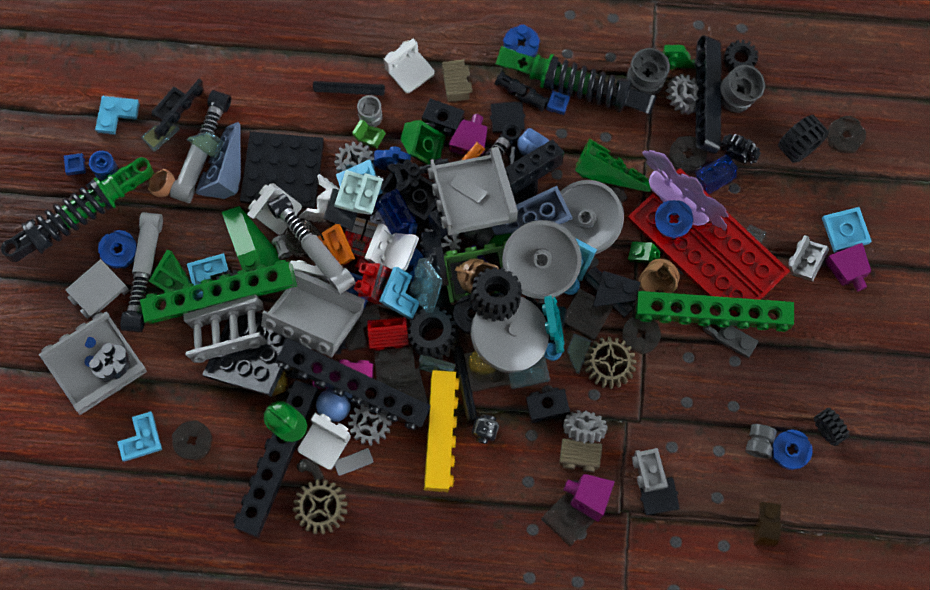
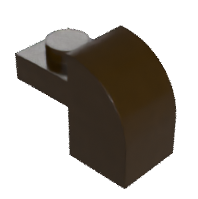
[754,502,782,547]

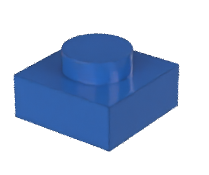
[546,91,570,115]
[64,153,86,176]

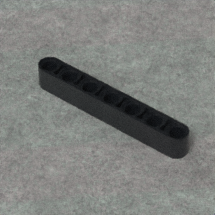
[696,35,721,154]

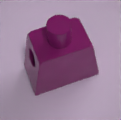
[449,114,487,157]
[825,243,871,292]
[563,474,614,522]

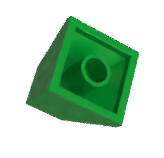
[401,120,446,165]

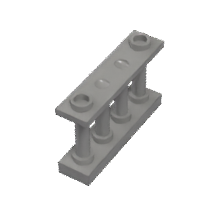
[183,295,267,363]

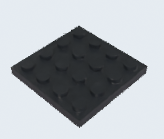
[240,131,324,209]
[202,312,296,397]

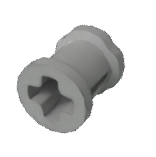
[272,234,294,259]

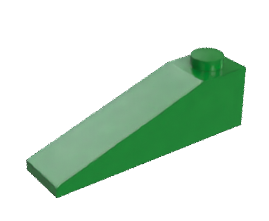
[575,139,651,192]
[222,206,280,271]

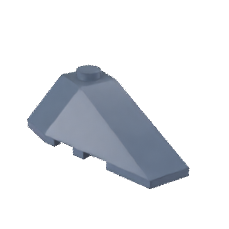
[195,122,240,199]
[492,186,573,235]

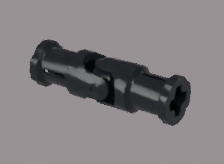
[494,71,550,112]

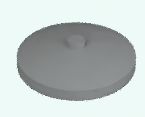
[560,180,624,254]
[502,220,582,299]
[471,295,549,373]

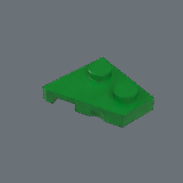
[662,45,695,70]
[149,250,192,301]

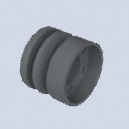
[626,48,670,96]
[721,65,765,113]

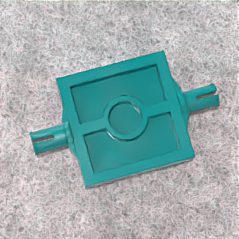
[542,295,565,353]

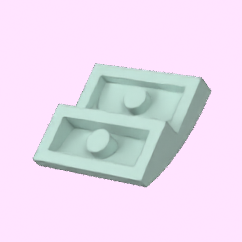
[334,170,383,215]

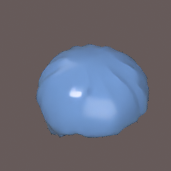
[517,128,549,156]
[316,388,351,422]

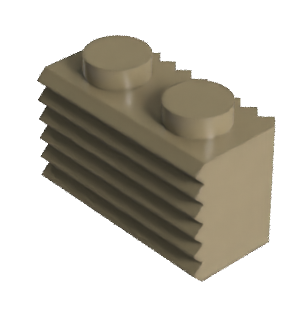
[442,60,472,102]
[559,439,602,473]

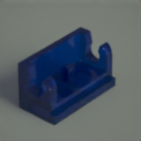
[695,154,738,194]
[375,189,416,235]

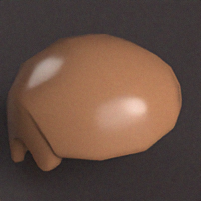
[148,169,175,197]

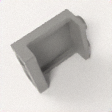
[66,259,130,319]

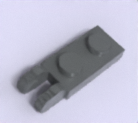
[703,324,759,359]

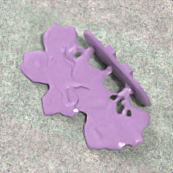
[643,150,729,230]

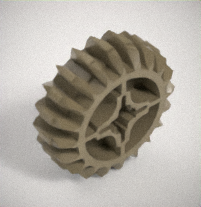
[584,336,637,389]
[293,480,348,534]

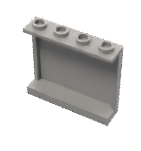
[428,147,518,235]
[261,270,365,357]
[39,311,147,415]

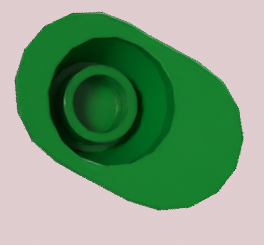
[264,401,307,442]

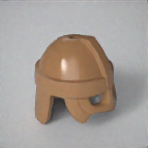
[455,258,499,296]
[639,259,680,293]

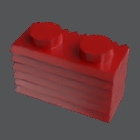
[367,317,409,350]

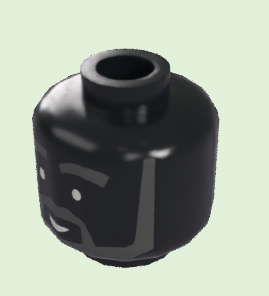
[471,414,499,444]

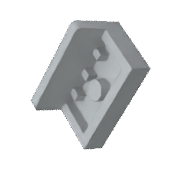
[788,235,829,282]
[632,448,668,493]

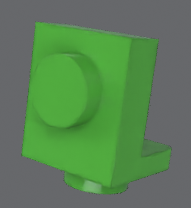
[352,119,386,149]

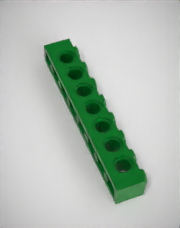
[140,260,298,324]
[635,291,794,332]

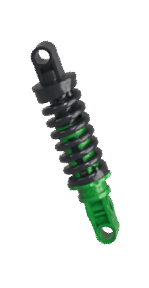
[496,46,657,114]
[1,157,154,262]

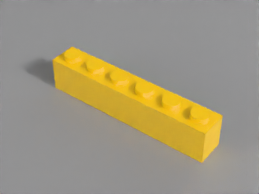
[424,370,459,492]

